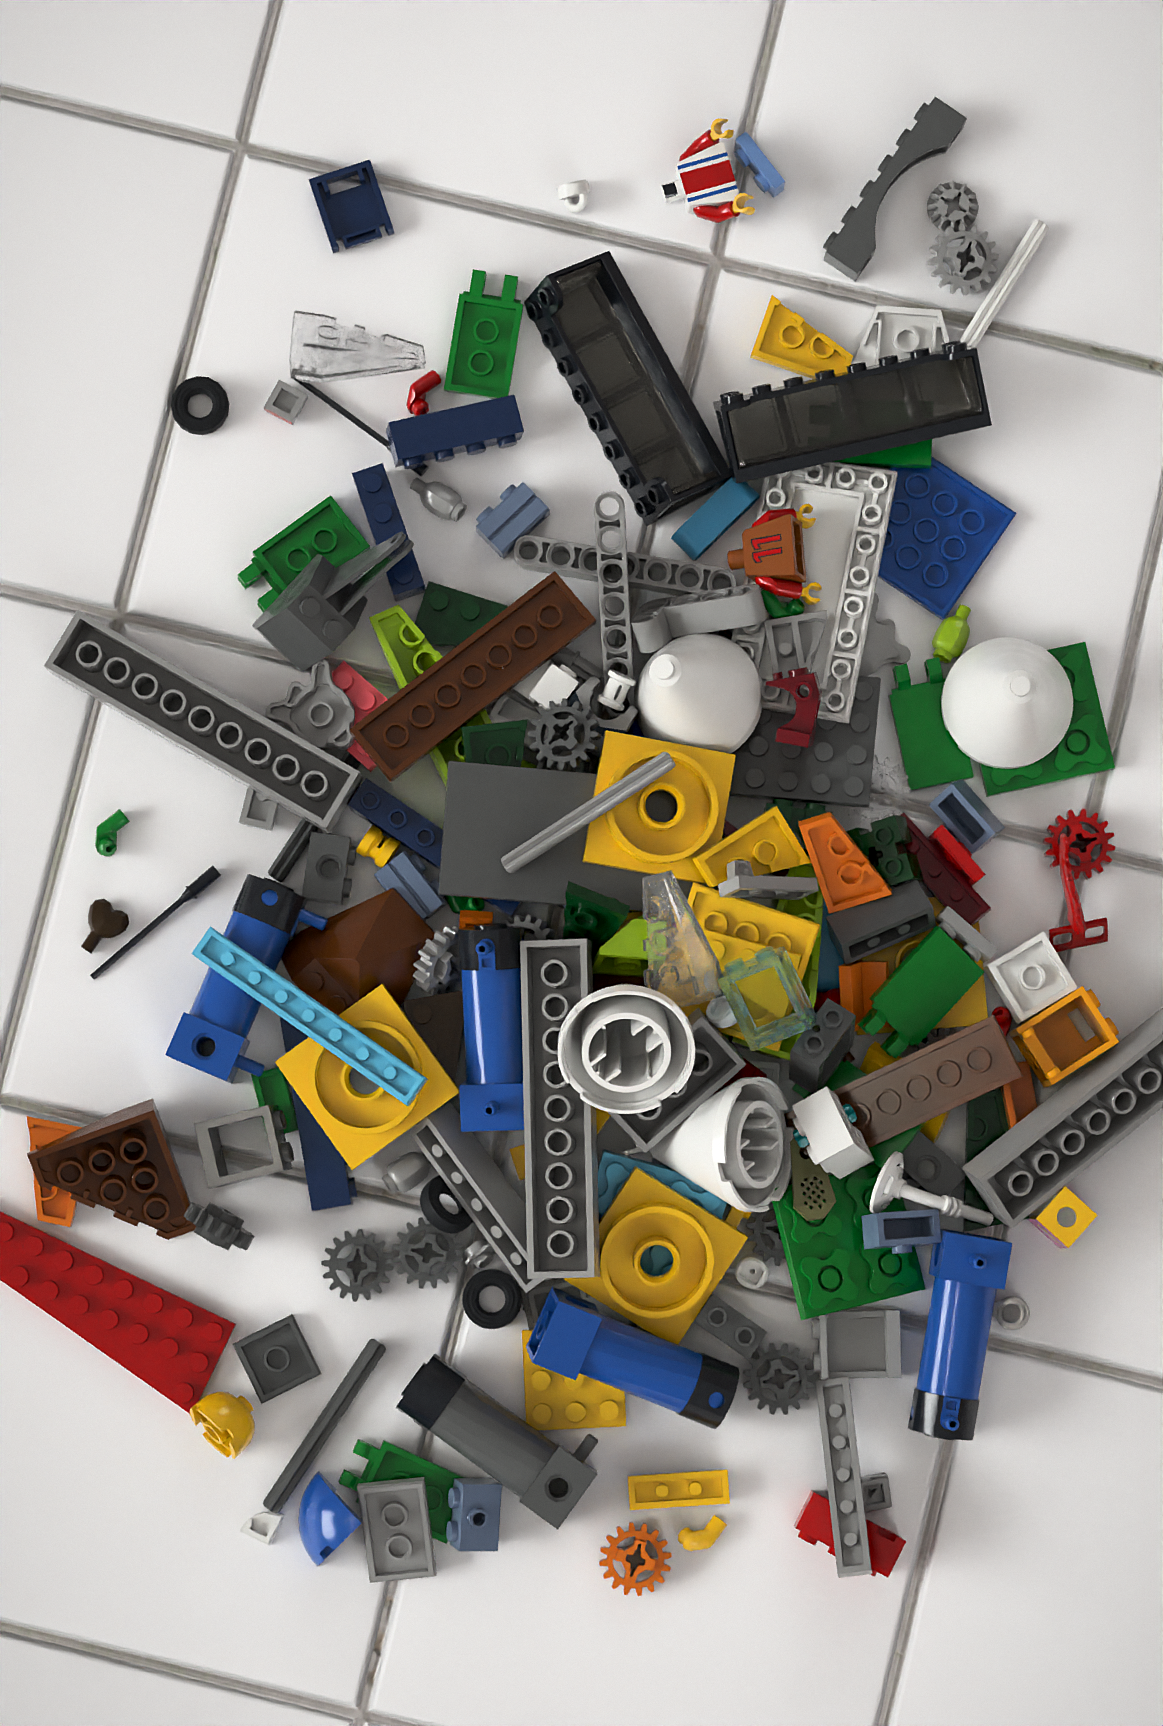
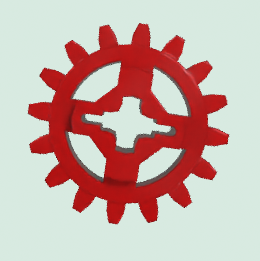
[1043,809,1116,881]

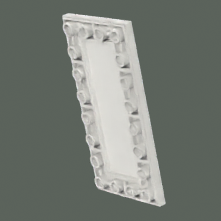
[731,451,898,724]

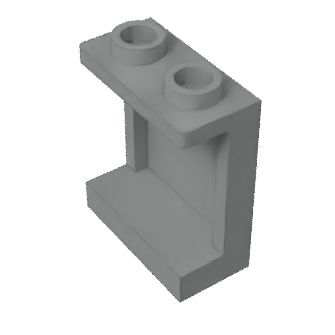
[812,1310,902,1380]

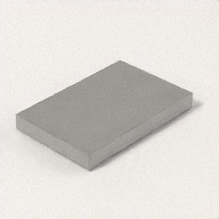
[357,1477,437,1583]

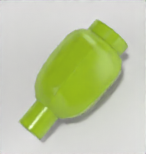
[932,605,971,663]

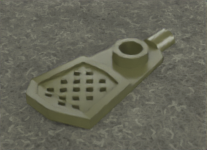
[790,1122,836,1221]

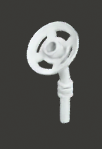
[870,1151,993,1226]

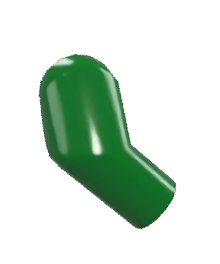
[761,590,805,619]
[95,809,130,857]
[444,895,485,915]

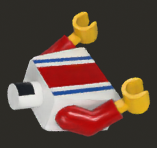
[661,118,755,223]

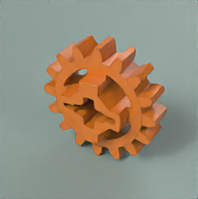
[599,1522,672,1596]

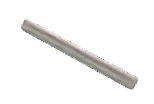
[501,752,676,873]

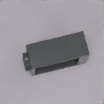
[789,998,856,1094]
[194,1105,294,1188]

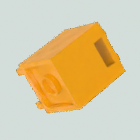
[1008,986,1119,1088]

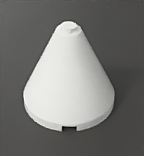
[634,633,763,754]
[941,637,1073,769]
[558,984,695,1114]
[649,1077,795,1212]

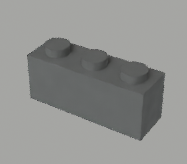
[826,879,936,965]

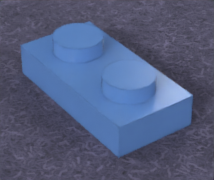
[734,132,785,198]

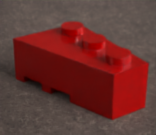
[794,1490,906,1578]

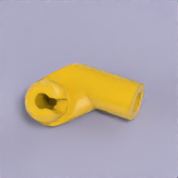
[678,1515,727,1551]

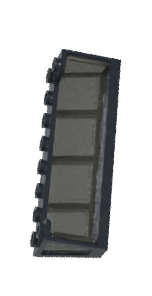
[524,251,732,526]
[713,341,992,483]

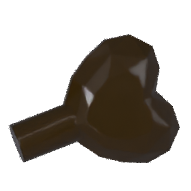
[81,899,129,954]

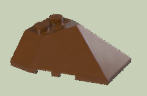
[281,888,435,1015]

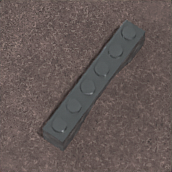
[823,97,967,281]

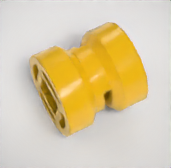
[356,825,401,868]

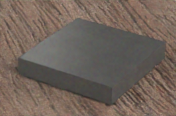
[233,1314,322,1404]

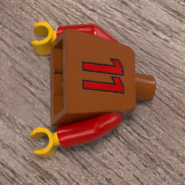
[727,504,822,605]

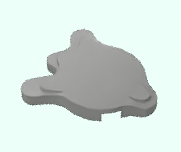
[859,593,911,676]
[266,659,355,750]

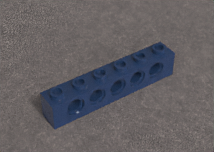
[348,778,523,919]

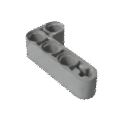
[630,584,768,653]

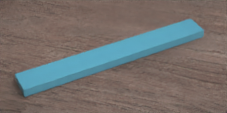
[191,926,428,1107]

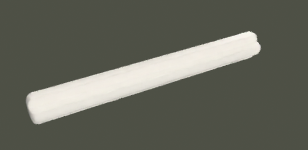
[959,220,1049,357]

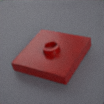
[928,825,986,886]

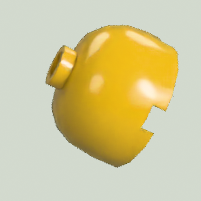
[190,1391,255,1459]

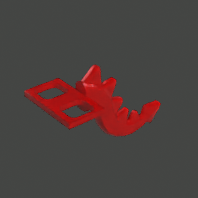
[1049,833,1108,952]

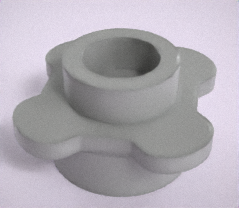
[464,1239,496,1270]

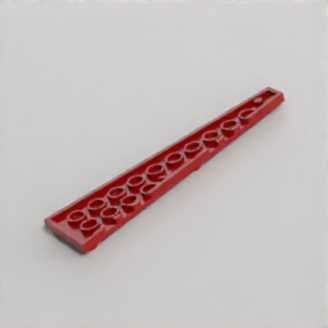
[0,1211,236,1414]

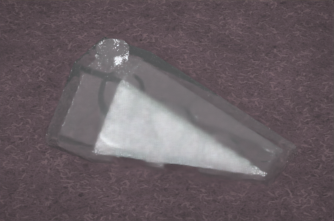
[289,311,426,383]
[642,870,728,1008]

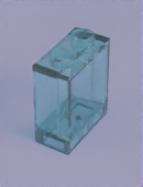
[718,946,818,1052]

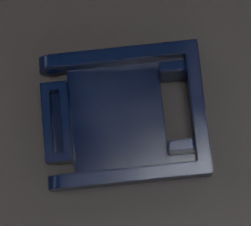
[309,159,395,254]

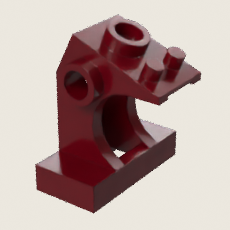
[766,667,822,748]

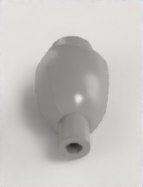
[410,478,467,522]
[382,1152,431,1194]

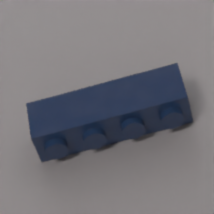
[386,395,524,469]
[352,463,426,602]

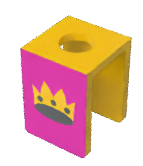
[1028,1186,1098,1248]

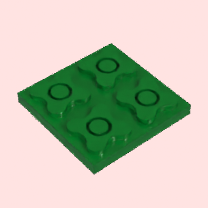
[978,642,1115,797]
[772,1164,925,1320]

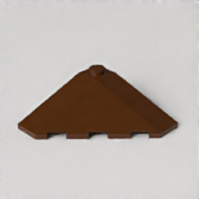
[27,1098,196,1240]

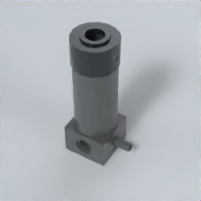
[395,1354,598,1530]

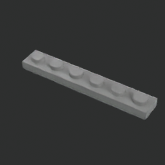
[815,1377,872,1578]

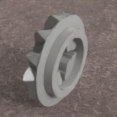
[927,181,979,232]

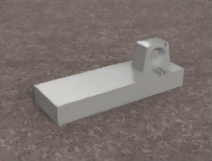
[718,860,819,900]

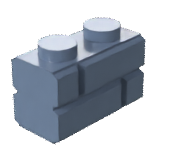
[476,482,550,559]
[374,851,446,921]

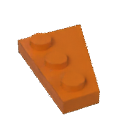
[798,812,893,914]
[27,1116,83,1227]

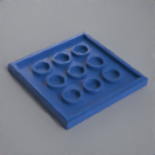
[878,457,1016,620]

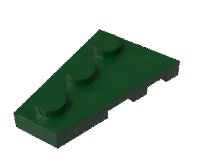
[563,881,630,959]

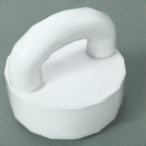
[557,180,591,212]
[706,993,744,1028]

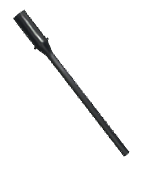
[293,374,429,477]
[90,865,221,980]

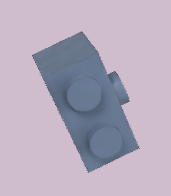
[928,779,1005,854]
[861,1209,942,1254]
[446,1478,502,1551]

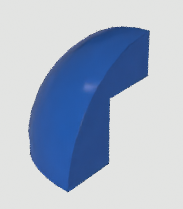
[298,1471,363,1566]

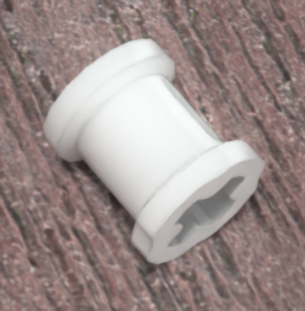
[596,669,636,712]

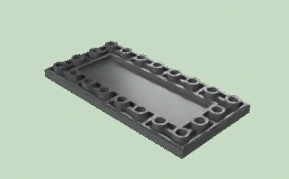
[438,761,704,915]

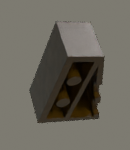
[403,990,464,1084]

